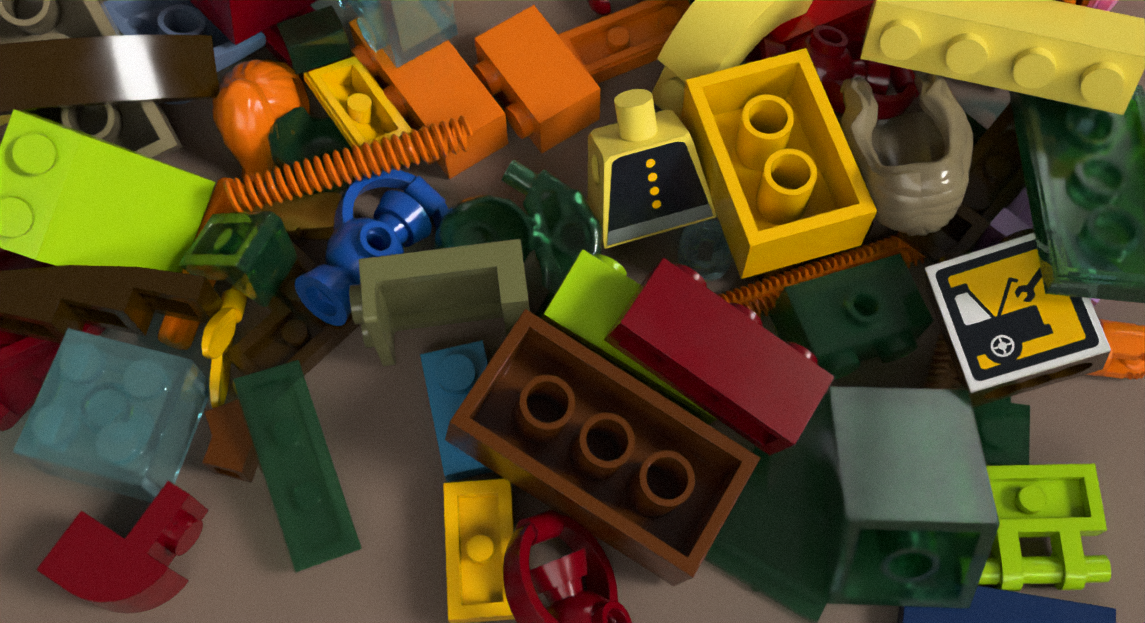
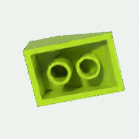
[0,109,216,273]

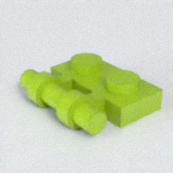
[953,463,1111,591]

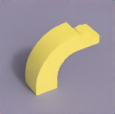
[652,0,813,119]

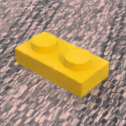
[443,479,515,623]

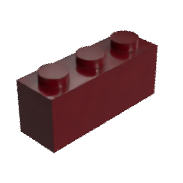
[604,257,834,456]

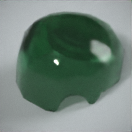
[267,107,363,195]
[433,194,535,263]

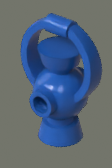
[295,169,454,326]

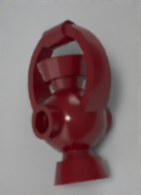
[745,25,919,120]
[503,510,632,623]

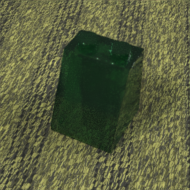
[821,386,1000,608]

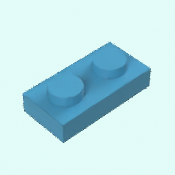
[420,340,494,482]

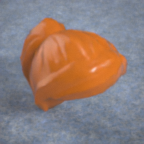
[212,59,310,187]

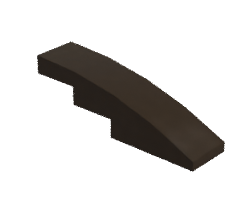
[0,265,223,347]

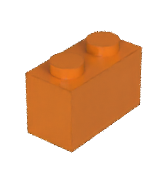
[473,5,600,154]

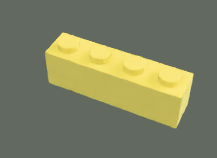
[860,0,1145,115]

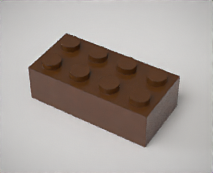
[445,309,760,587]

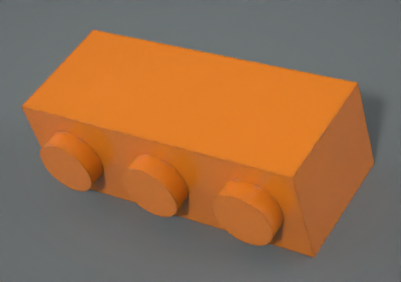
[348,0,509,179]

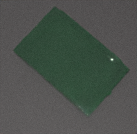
[704,393,912,623]

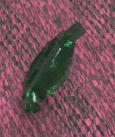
[501,159,603,318]

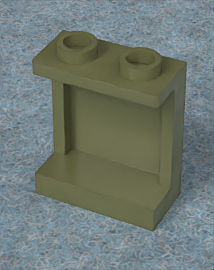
[349,239,530,366]

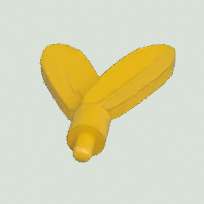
[201,283,247,408]

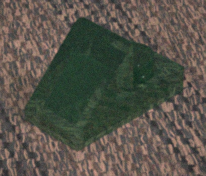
[179,211,297,307]

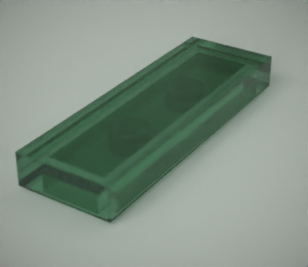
[233,360,362,574]

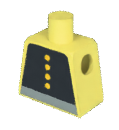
[587,89,717,249]

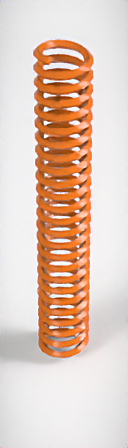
[223,115,474,215]

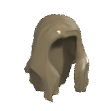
[840,71,973,236]

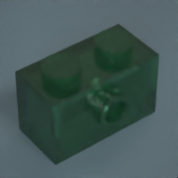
[769,254,934,380]

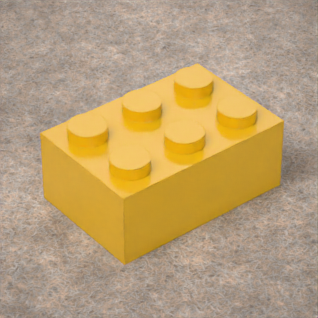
[680,48,877,279]

